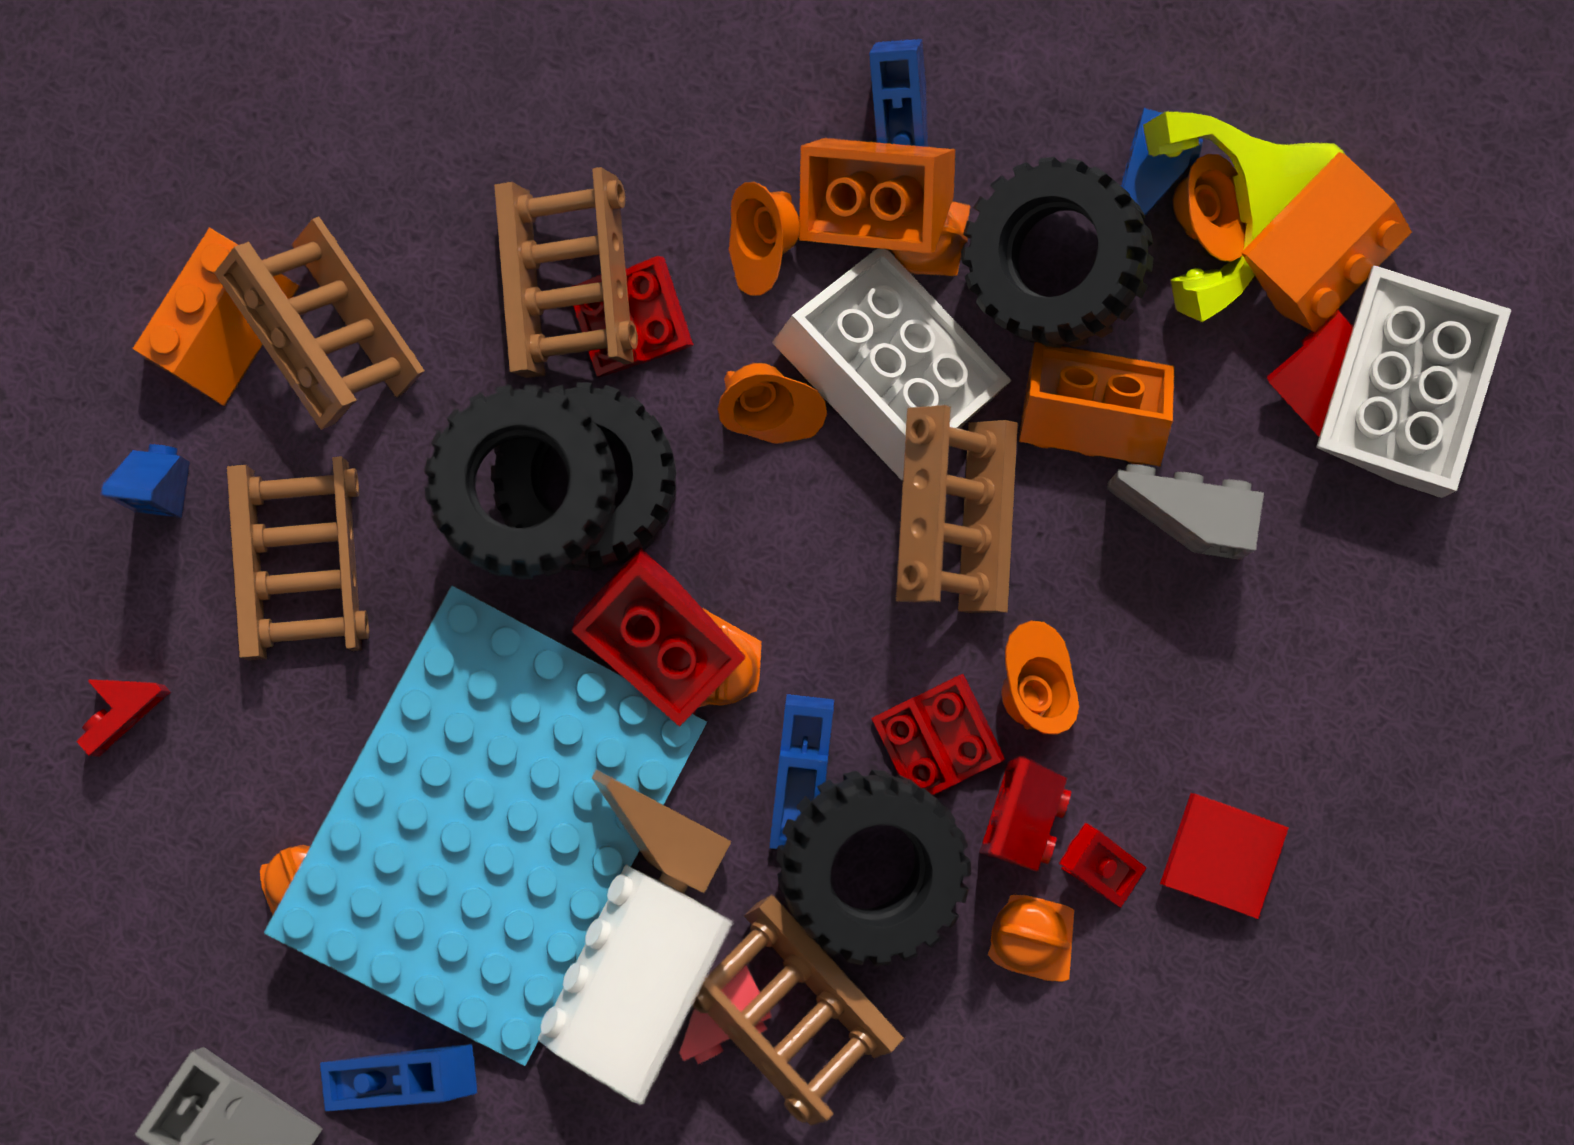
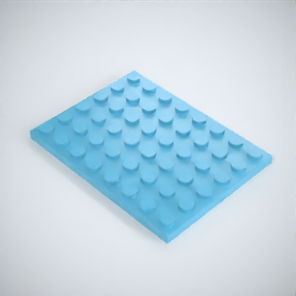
[264,586,707,1066]

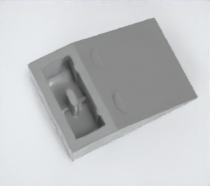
[1107,464,1264,560]
[135,1047,323,1145]

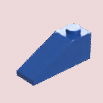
[869,39,928,147]
[1121,108,1203,219]
[101,444,190,518]
[320,1044,478,1111]

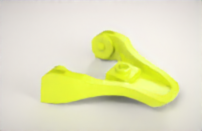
[1143,111,1345,322]

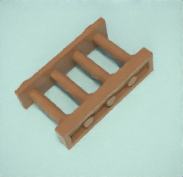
[494,167,638,378]
[214,217,425,430]
[896,405,1018,613]
[227,456,369,660]
[692,894,904,1126]

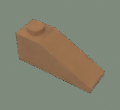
[592,770,732,893]

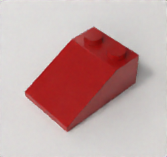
[571,548,746,727]
[979,757,1071,871]

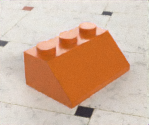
[799,138,955,254]
[1241,152,1412,333]
[133,227,299,406]
[1019,342,1174,467]

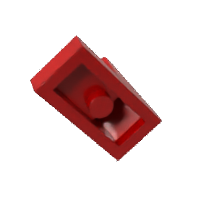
[76,679,171,757]
[1059,823,1147,908]

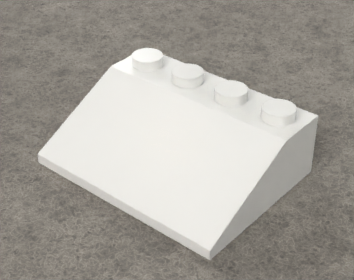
[772,248,1011,480]
[1316,265,1511,498]
[537,864,732,1104]

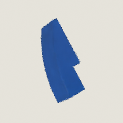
[769,694,834,849]

